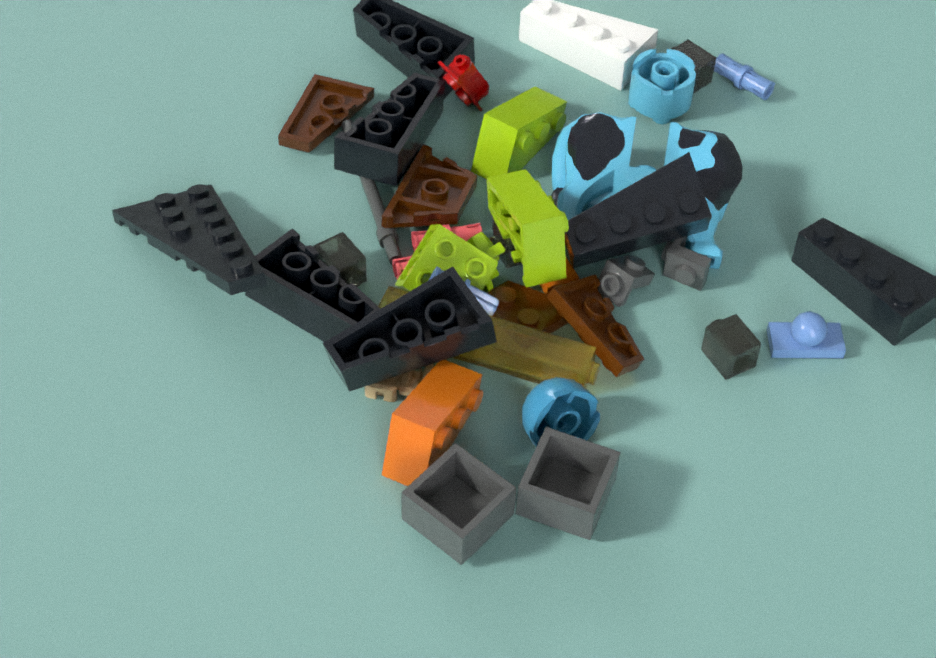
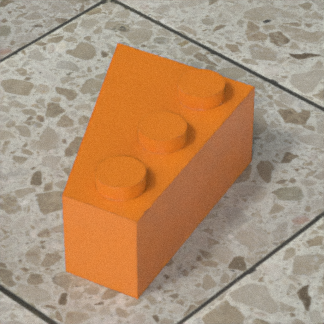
[382,360,484,486]

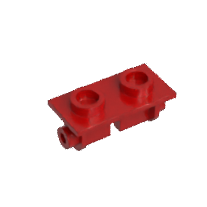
[438,55,490,111]

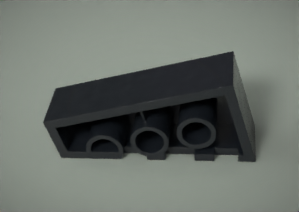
[353,0,475,99]
[334,73,445,186]
[565,152,712,269]
[791,217,936,346]
[245,228,381,342]
[323,266,497,392]

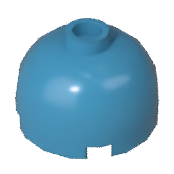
[522,377,600,447]

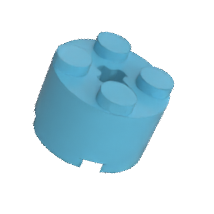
[628,49,696,124]

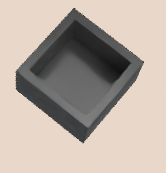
[515,427,621,540]
[401,443,516,565]

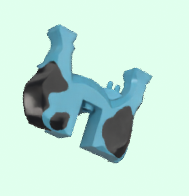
[551,112,743,269]

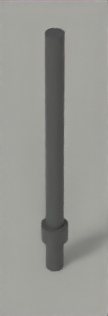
[341,120,402,265]

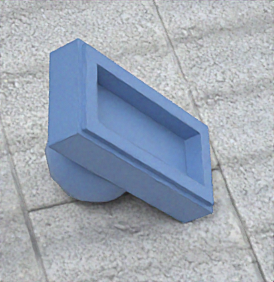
[766,311,846,358]

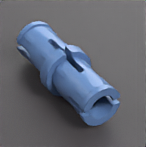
[712,53,775,100]

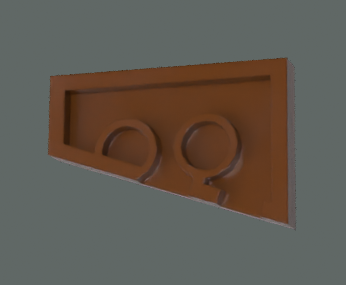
[278,74,374,153]
[546,274,645,377]

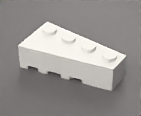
[519,0,658,91]

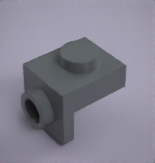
[661,236,711,291]
[597,255,655,307]

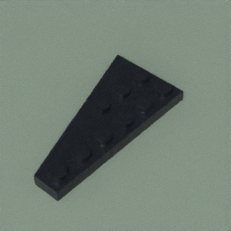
[112,184,267,295]

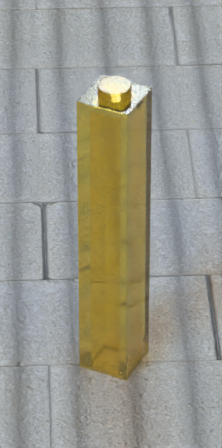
[378,286,600,388]

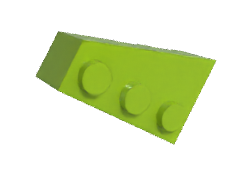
[471,86,567,179]
[486,169,569,288]

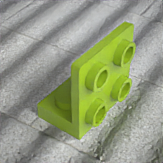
[395,224,498,293]

